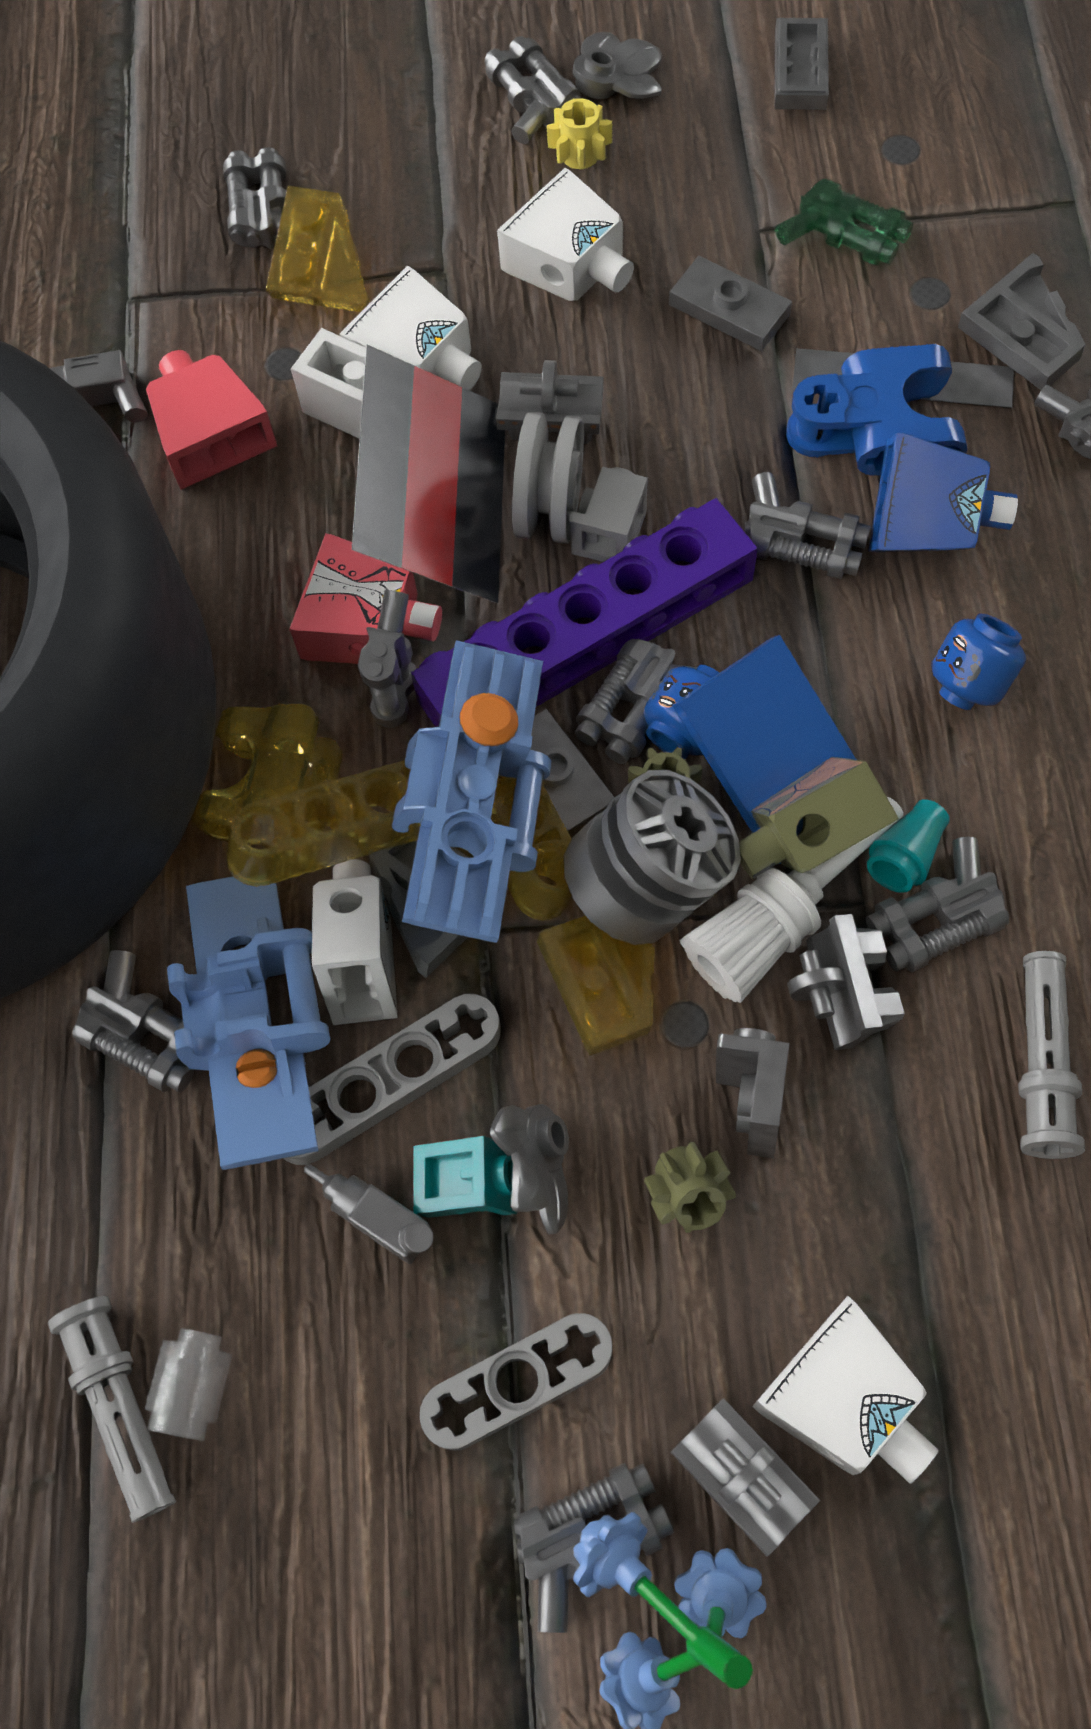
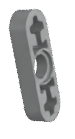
[420,1313,612,1451]

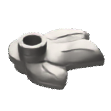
[573,32,662,99]
[490,1104,569,1234]

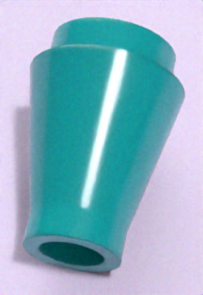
[867,799,950,893]

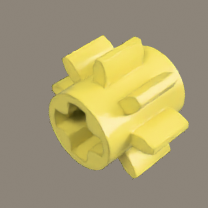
[547,98,612,169]

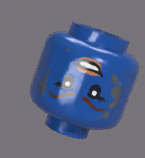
[931,613,1026,710]
[643,665,719,759]

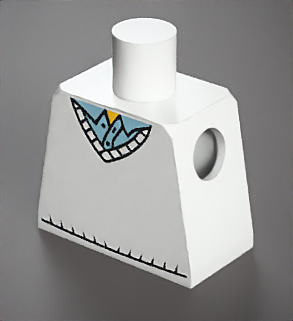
[497,168,634,301]
[339,266,481,390]
[312,859,398,1025]
[752,1296,939,1484]

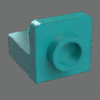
[413,1136,518,1218]

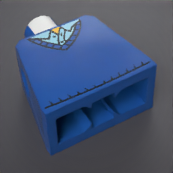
[868,433,1018,552]

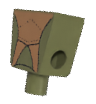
[739,757,899,879]

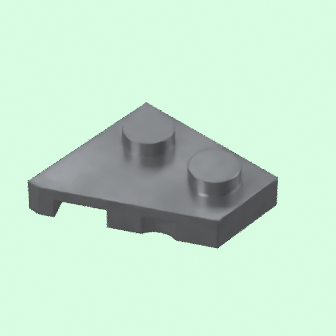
[958,253,1086,390]

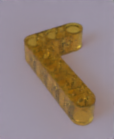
[227,760,572,921]

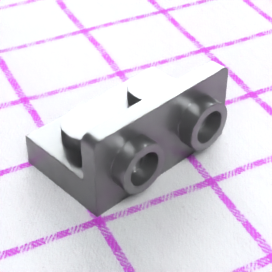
[716,1028,789,1158]

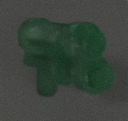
[775,178,914,266]

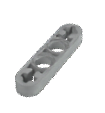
[283,994,501,1165]

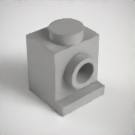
[570,467,648,562]

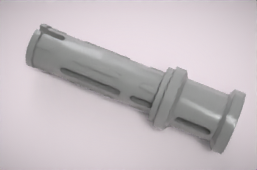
[1018,951,1085,1159]
[48,1296,176,1523]

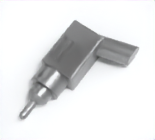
[50,350,148,423]
[304,1164,433,1264]

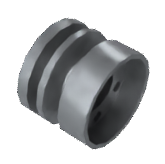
[564,770,741,945]

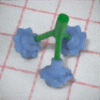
[573,1512,767,1729]

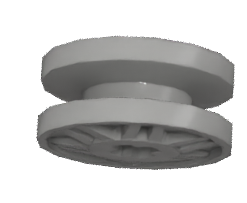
[512,412,584,544]

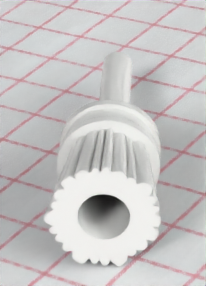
[679,797,903,1003]

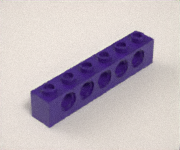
[411,498,758,727]

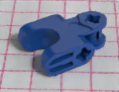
[786,344,968,476]

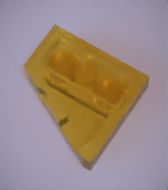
[266,186,371,312]
[537,916,655,1056]

